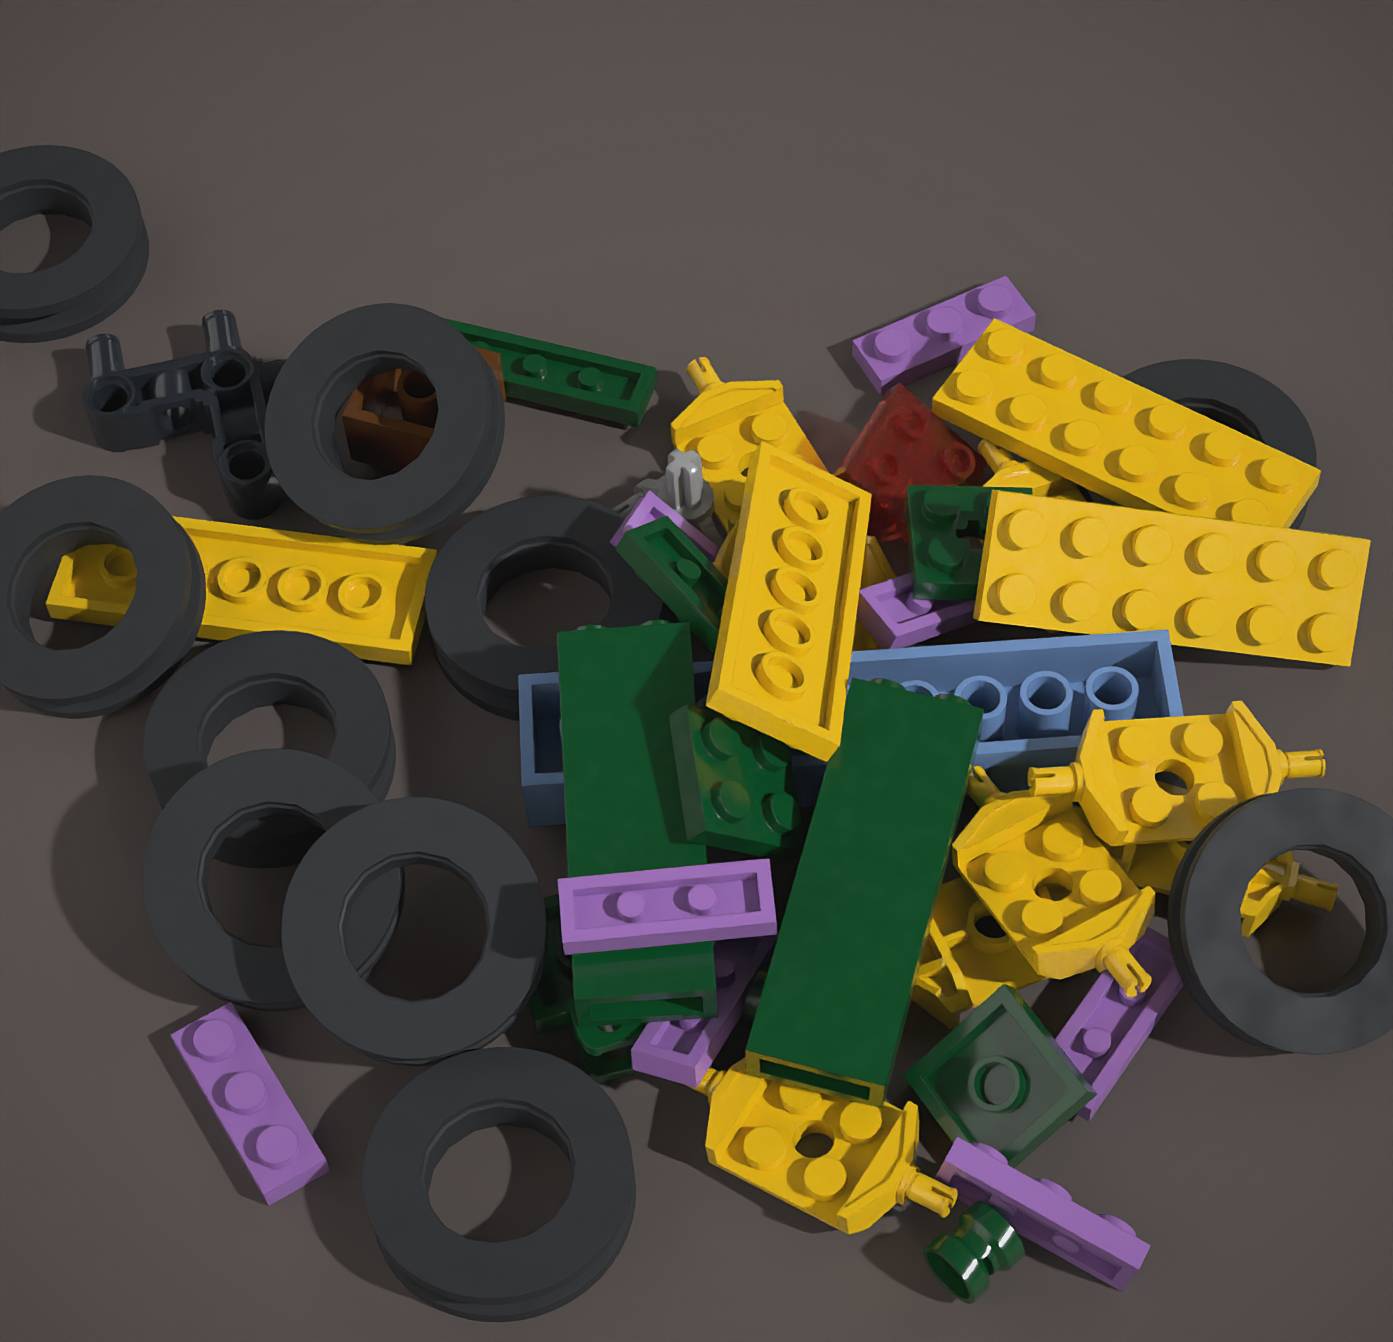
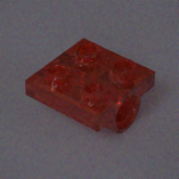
[834,383,987,544]

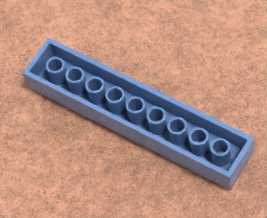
[518,629,1184,827]

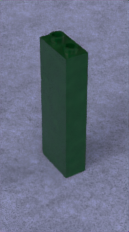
[557,620,718,1027]
[745,677,984,1109]

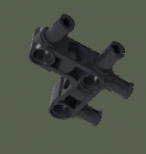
[82,309,342,520]

